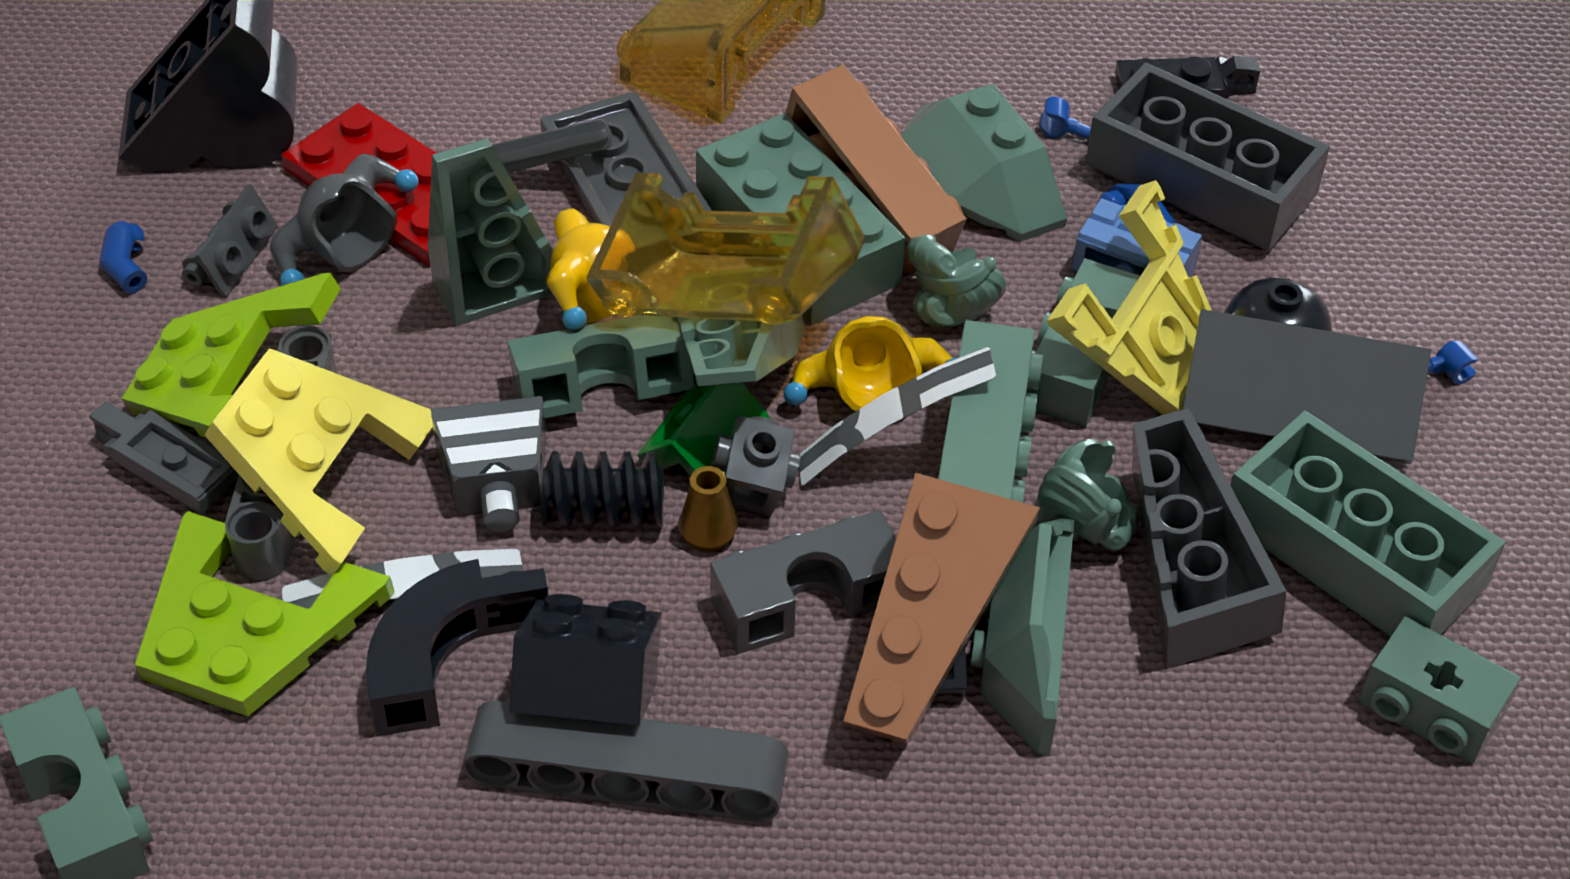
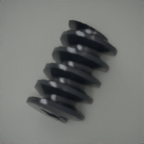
[541,451,664,527]

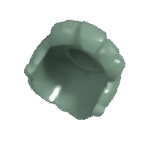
[907,234,1006,328]
[1036,439,1139,551]

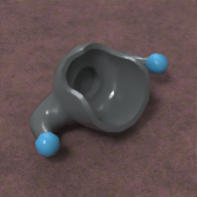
[270,153,419,286]

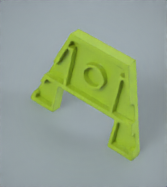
[121,273,341,438]
[135,511,395,717]

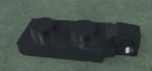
[1115,56,1260,98]

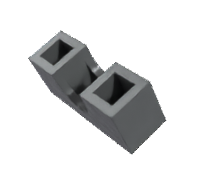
[710,510,896,655]

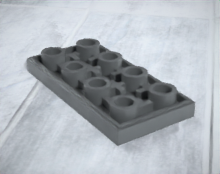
[1183,309,1432,464]

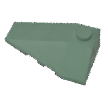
[428,138,553,326]
[674,270,805,386]

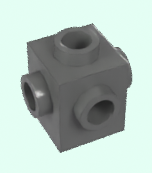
[711,415,800,517]

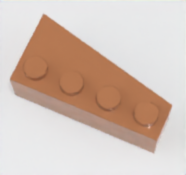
[786,64,967,274]
[843,473,1040,745]

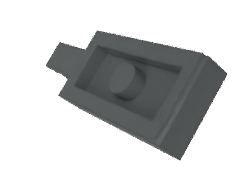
[89,401,239,515]

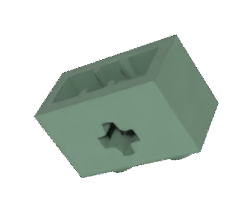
[1358,616,1521,764]

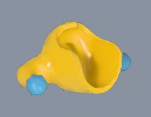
[547,208,630,330]
[784,316,958,411]

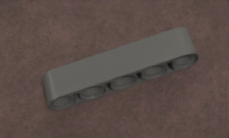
[225,325,337,581]
[462,701,789,821]

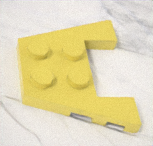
[1047,180,1212,415]
[204,348,433,576]

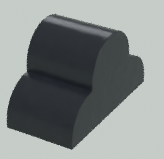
[118,0,297,172]

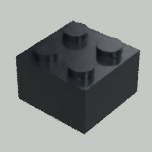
[509,594,662,726]

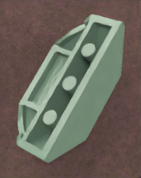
[901,83,1067,242]
[970,518,1075,756]

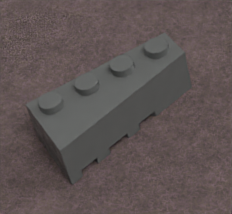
[1132,407,1287,669]

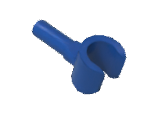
[1040,96,1091,140]
[1428,340,1478,384]

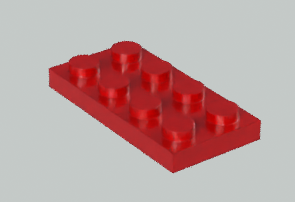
[281,103,436,267]

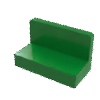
[637,380,770,476]

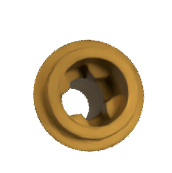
[678,466,738,552]

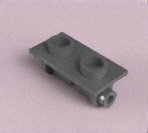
[182,185,278,297]

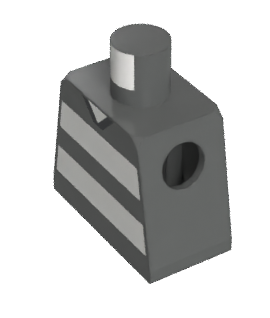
[431,396,546,532]

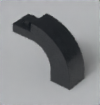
[366,559,548,736]

